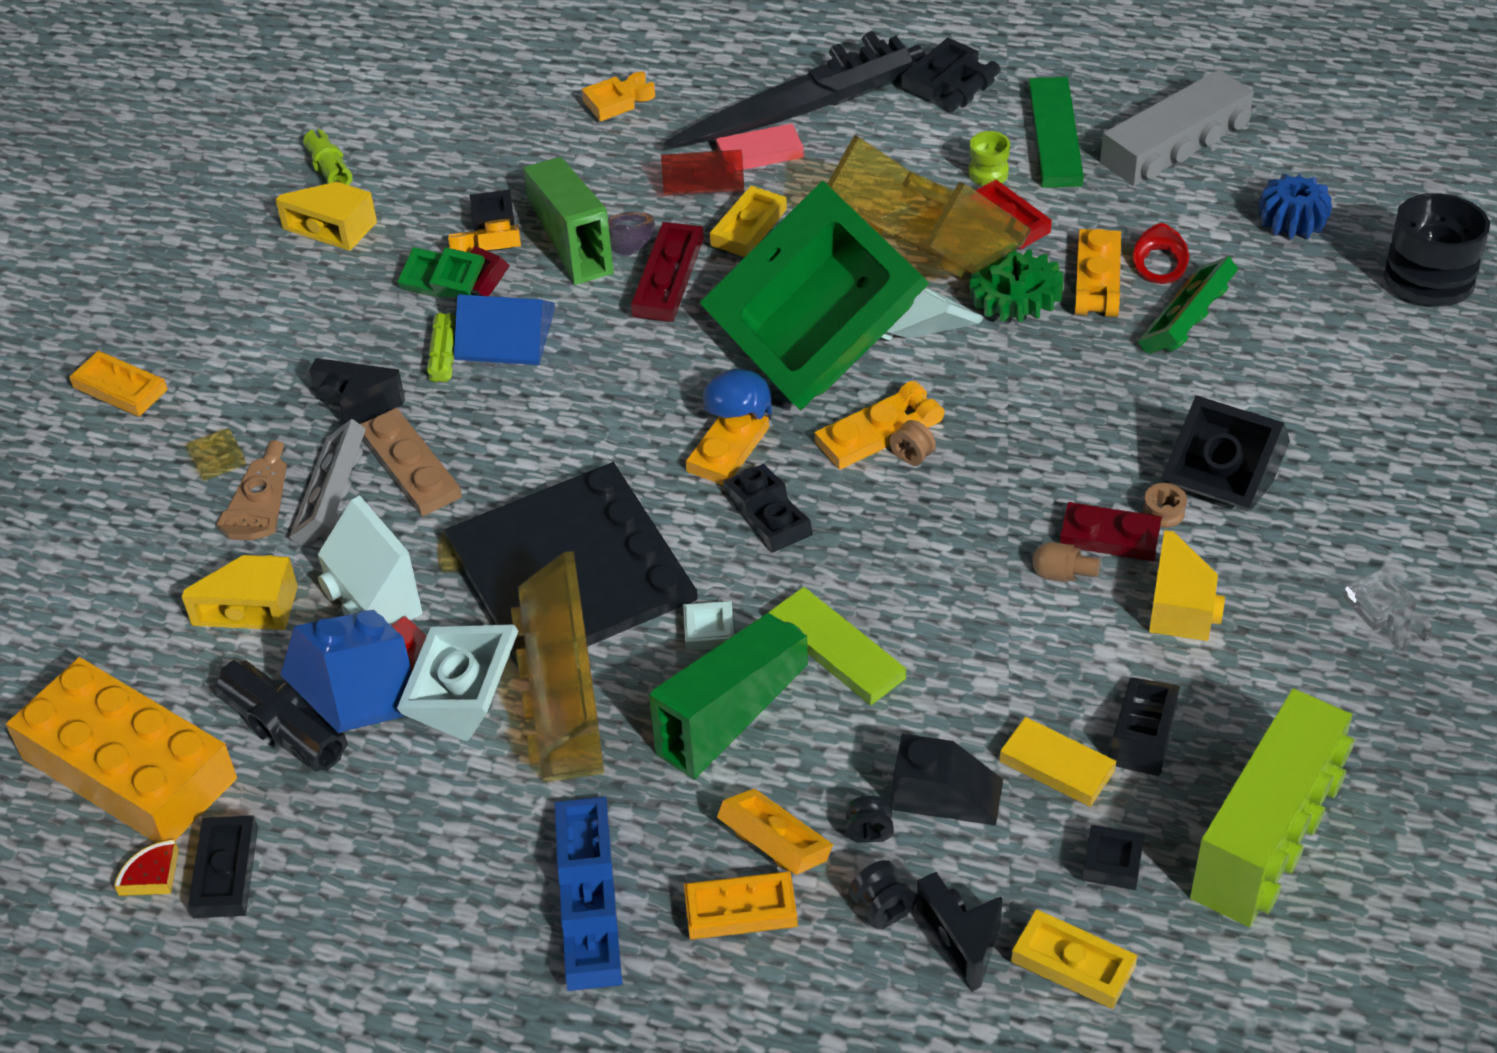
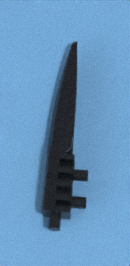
[663,31,924,148]

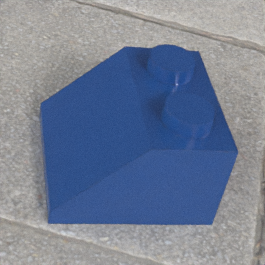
[280,610,412,733]

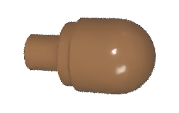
[1032,542,1101,583]

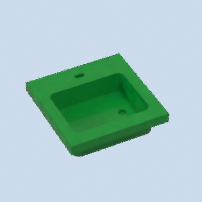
[699,180,930,411]

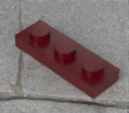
[631,222,704,322]

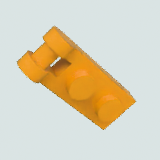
[1075,229,1121,318]
[814,380,945,470]

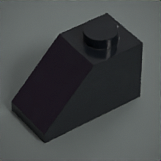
[893,733,1003,826]

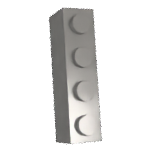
[1100,69,1254,187]

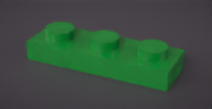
[1137,256,1238,354]

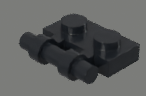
[901,37,1000,112]

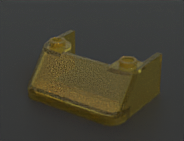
[827,135,1031,278]

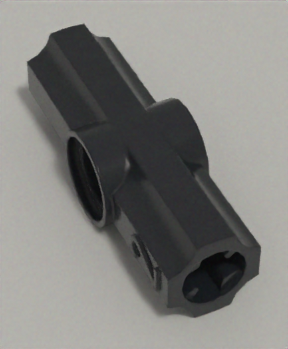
[214,660,348,772]

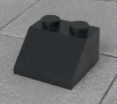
[1161,395,1290,511]

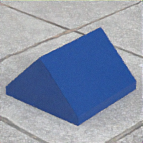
[454,294,555,365]

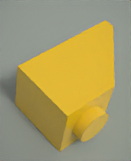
[275,182,377,251]
[1149,530,1225,641]
[182,555,298,630]

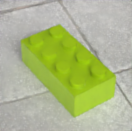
[1190,688,1355,928]

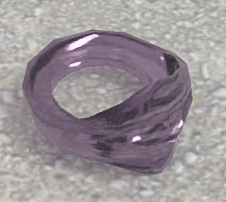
[608,212,656,257]

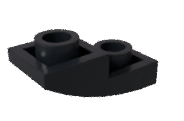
[723,464,813,553]

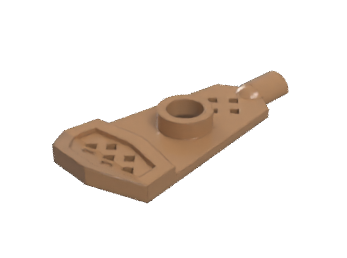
[216,440,287,541]

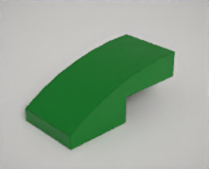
[397,247,485,298]

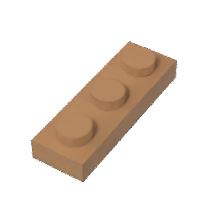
[360,408,462,517]

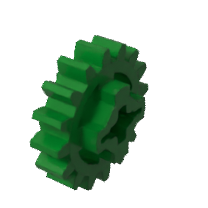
[969,249,1064,322]

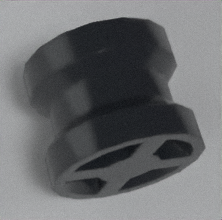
[849,860,917,929]

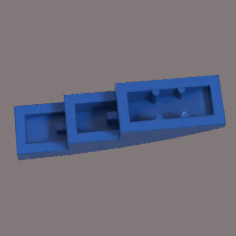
[555,797,623,991]

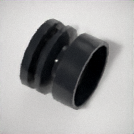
[1383,193,1490,307]

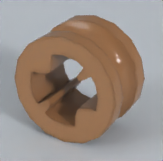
[890,420,936,467]
[1143,483,1187,528]

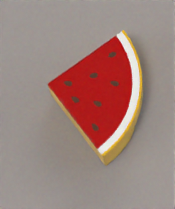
[114,840,179,896]

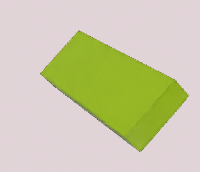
[769,587,906,706]

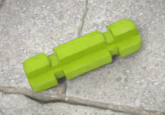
[427,312,456,383]

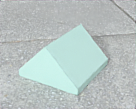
[397,625,519,741]

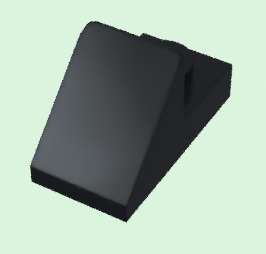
[310,358,405,424]
[916,872,1003,992]

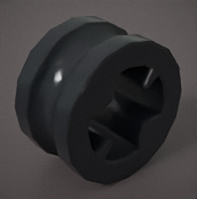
[846,795,894,843]

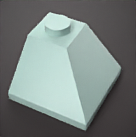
[882,287,984,341]

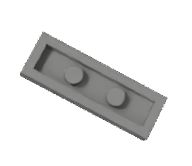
[289,419,366,546]

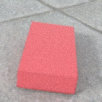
[716,123,804,173]

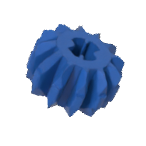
[1258,173,1332,241]

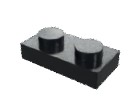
[188,815,258,918]

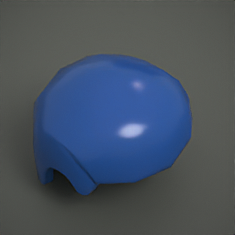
[703,368,772,419]

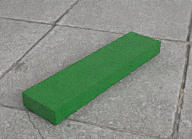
[1028,77,1084,188]

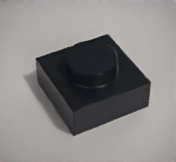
[470,189,515,231]
[1082,825,1144,890]

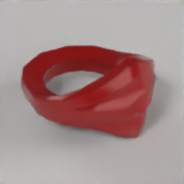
[1133,223,1189,284]

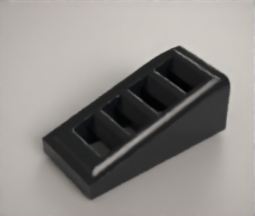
[1111,677,1180,776]

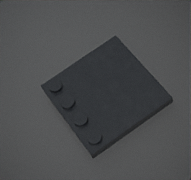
[444,462,698,674]

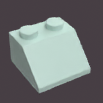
[318,495,423,625]

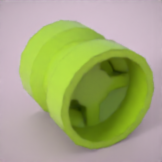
[969,131,1010,186]

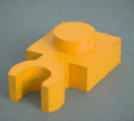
[582,71,656,122]
[448,219,521,252]

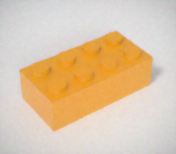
[6,657,237,843]

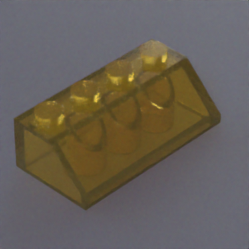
[511,551,605,783]

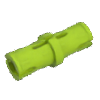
[303,129,353,185]

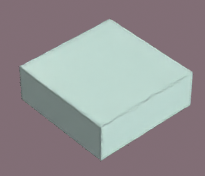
[683,601,734,651]

